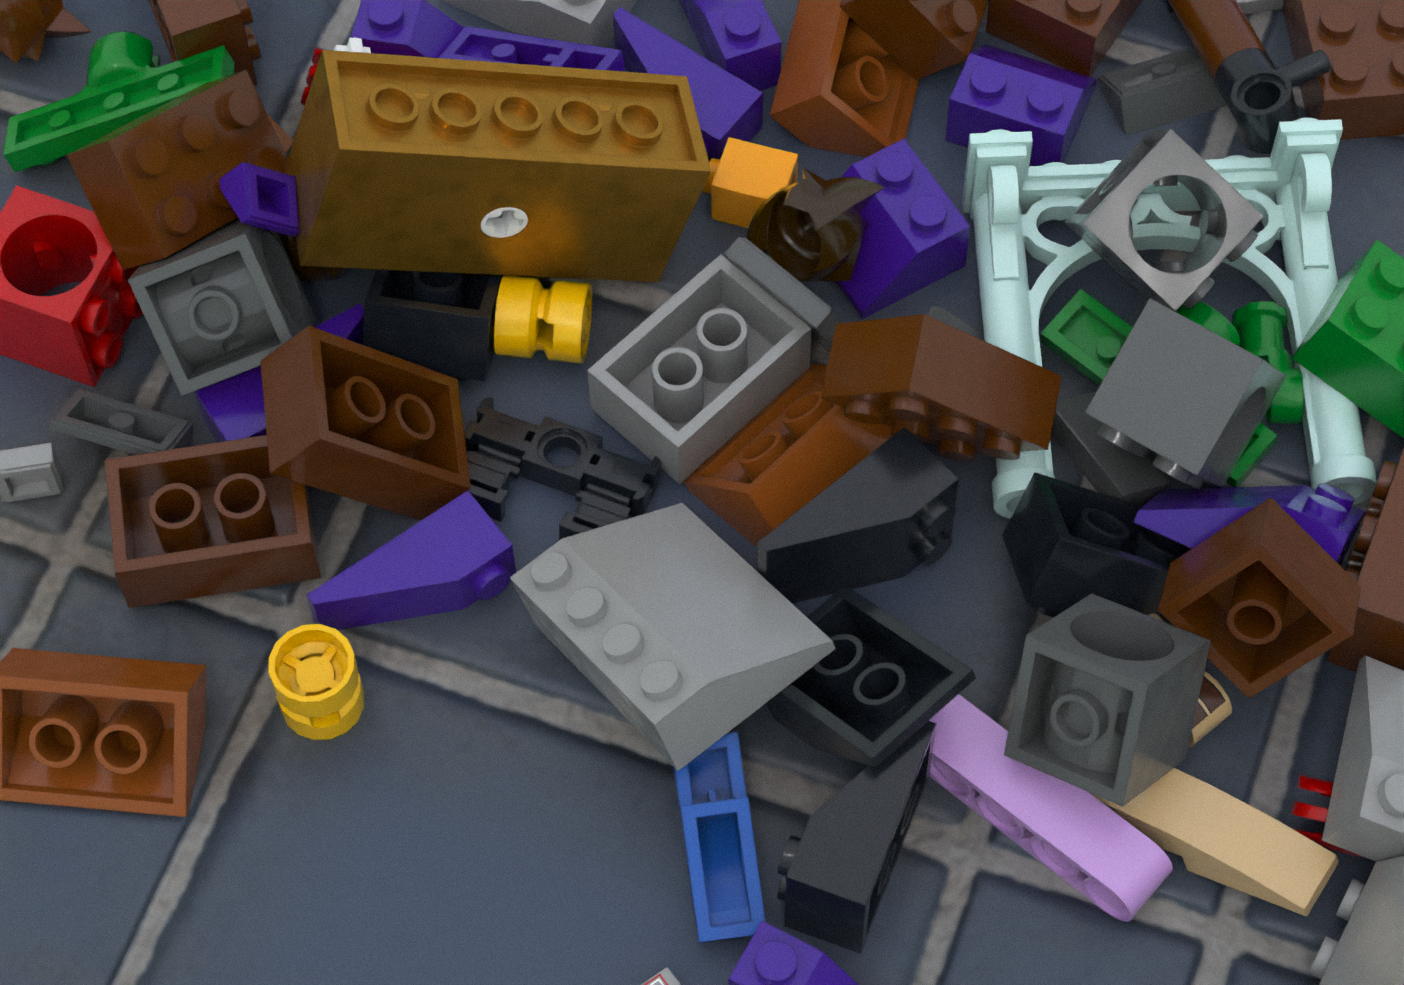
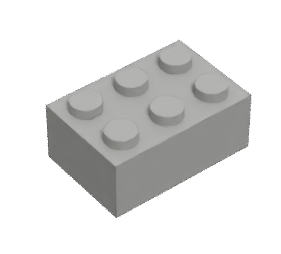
[587,254,811,485]

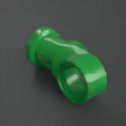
[1231,301,1304,424]

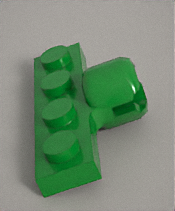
[3,31,235,172]
[1041,289,1277,487]

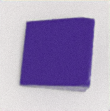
[219,162,300,237]

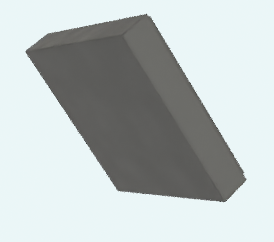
[725,236,842,353]

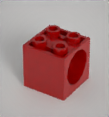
[0,185,143,388]

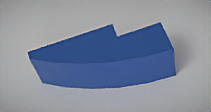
[673,732,766,943]

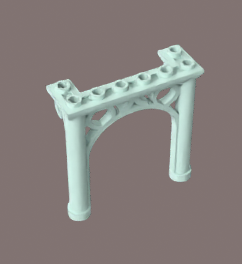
[962,118,1377,519]

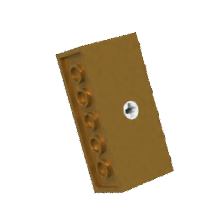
[285,38,711,282]

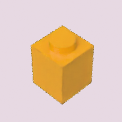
[703,137,798,228]

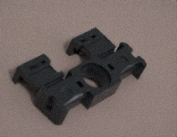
[464,397,661,540]

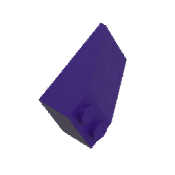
[1134,483,1365,566]

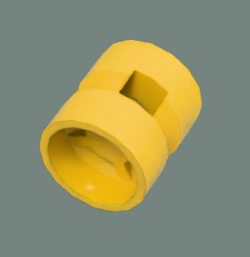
[494,275,592,364]
[268,624,364,740]

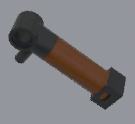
[1162,0,1331,154]

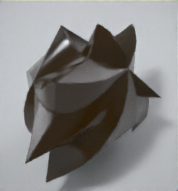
[746,167,885,282]

